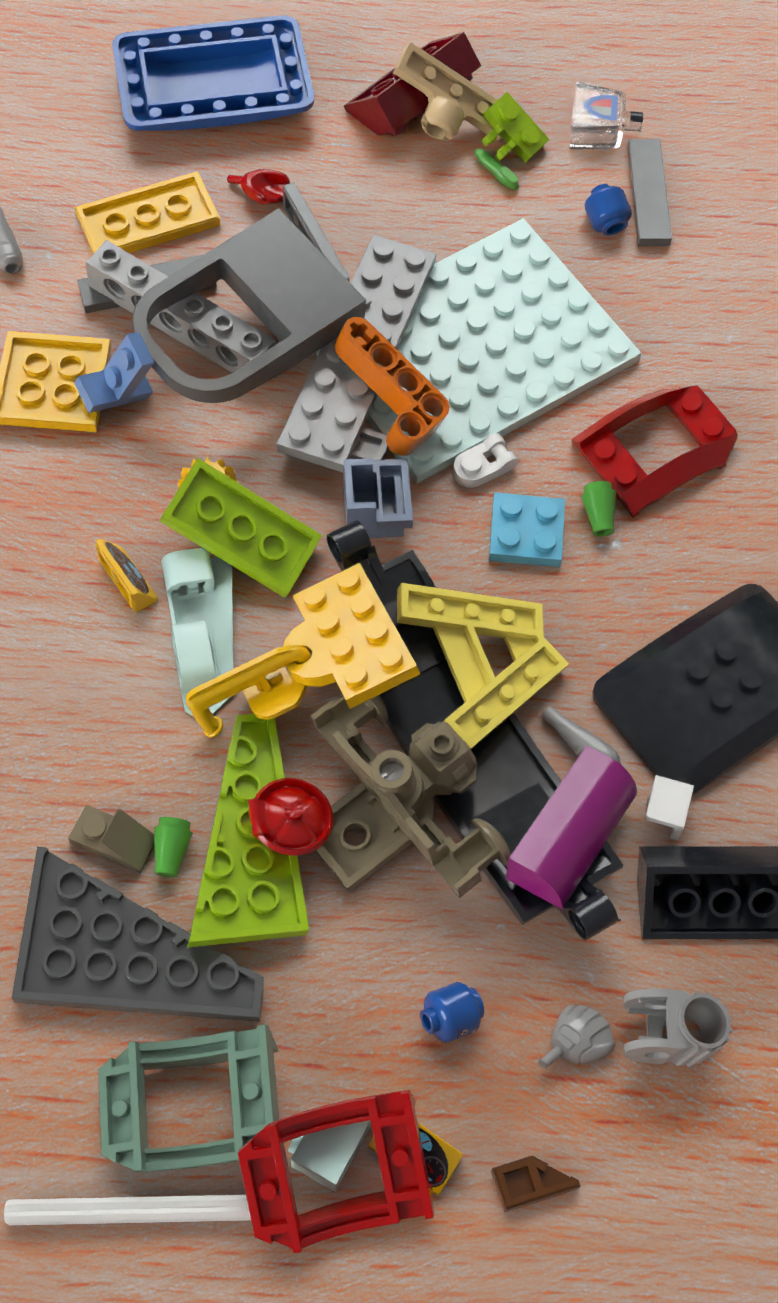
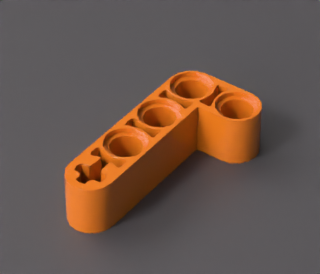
[334,317,450,456]

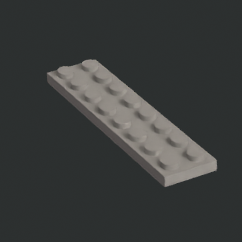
[277,235,436,473]

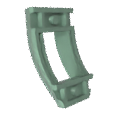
[98,1024,279,1172]

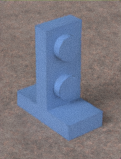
[74,332,154,413]

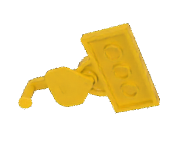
[186,563,420,738]

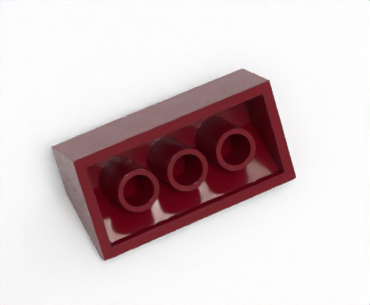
[344,32,481,136]

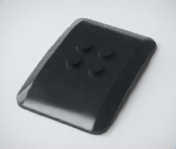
[592,584,778,795]

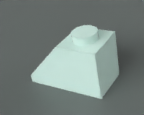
[288,1120,372,1192]

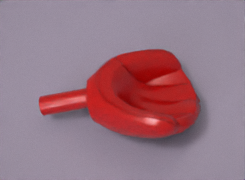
[227,169,290,204]

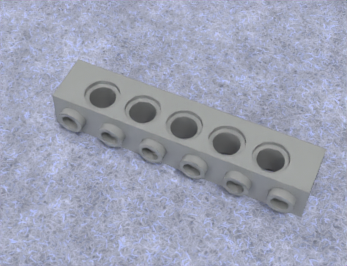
[86,240,275,373]

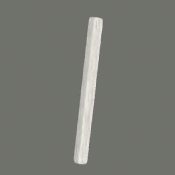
[4,1195,251,1226]

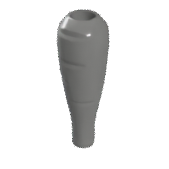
[0,207,23,274]
[542,706,621,764]

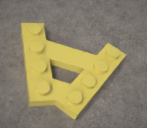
[397,583,569,749]

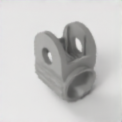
[623,988,734,1068]

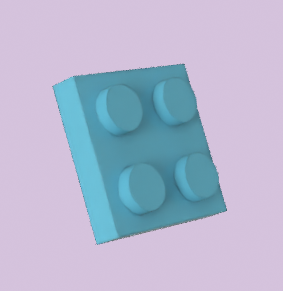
[489,492,565,567]

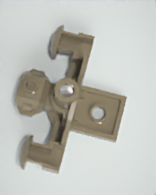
[311,695,511,898]

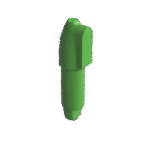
[475,148,519,190]

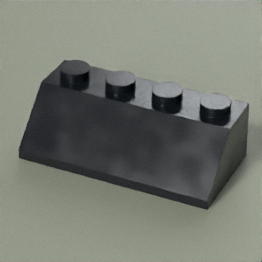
[637,846,778,939]

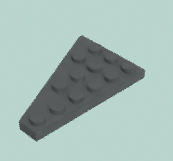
[12,846,264,1022]

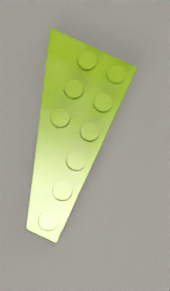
[187,714,309,948]

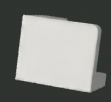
[645,775,694,840]

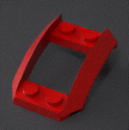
[572,385,738,518]
[237,1090,434,1253]

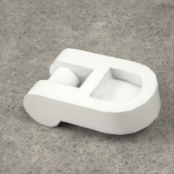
[453,433,519,488]

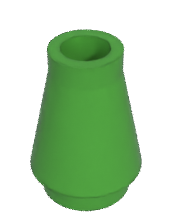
[581,481,616,537]
[154,817,193,877]

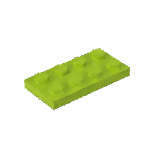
[159,458,322,598]

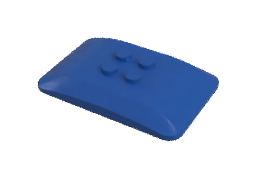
[112,15,314,131]

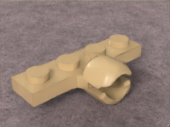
[393,42,502,141]

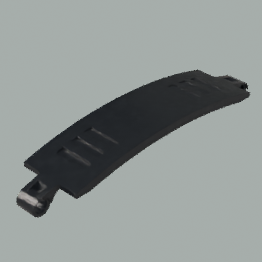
[326,520,624,941]

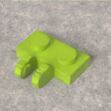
[482,91,550,163]

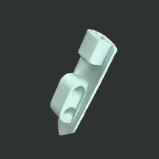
[161,548,233,716]

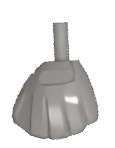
[538,1005,615,1069]

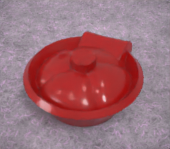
[248,778,334,856]

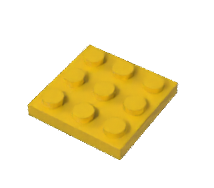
[0,331,112,432]

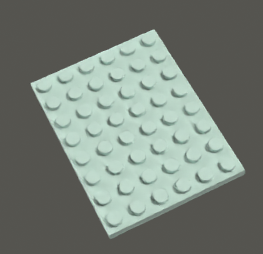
[315,218,642,484]

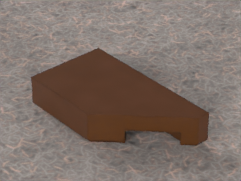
[491,1155,581,1213]

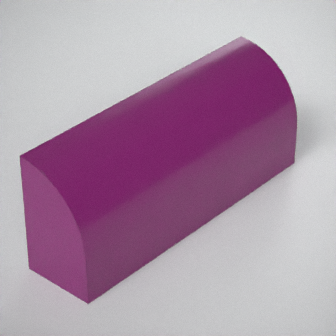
[506,745,637,909]

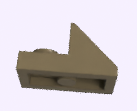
[68,805,155,874]

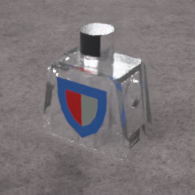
[569,82,643,150]

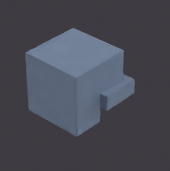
[343,458,413,538]

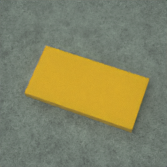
[74,171,221,254]

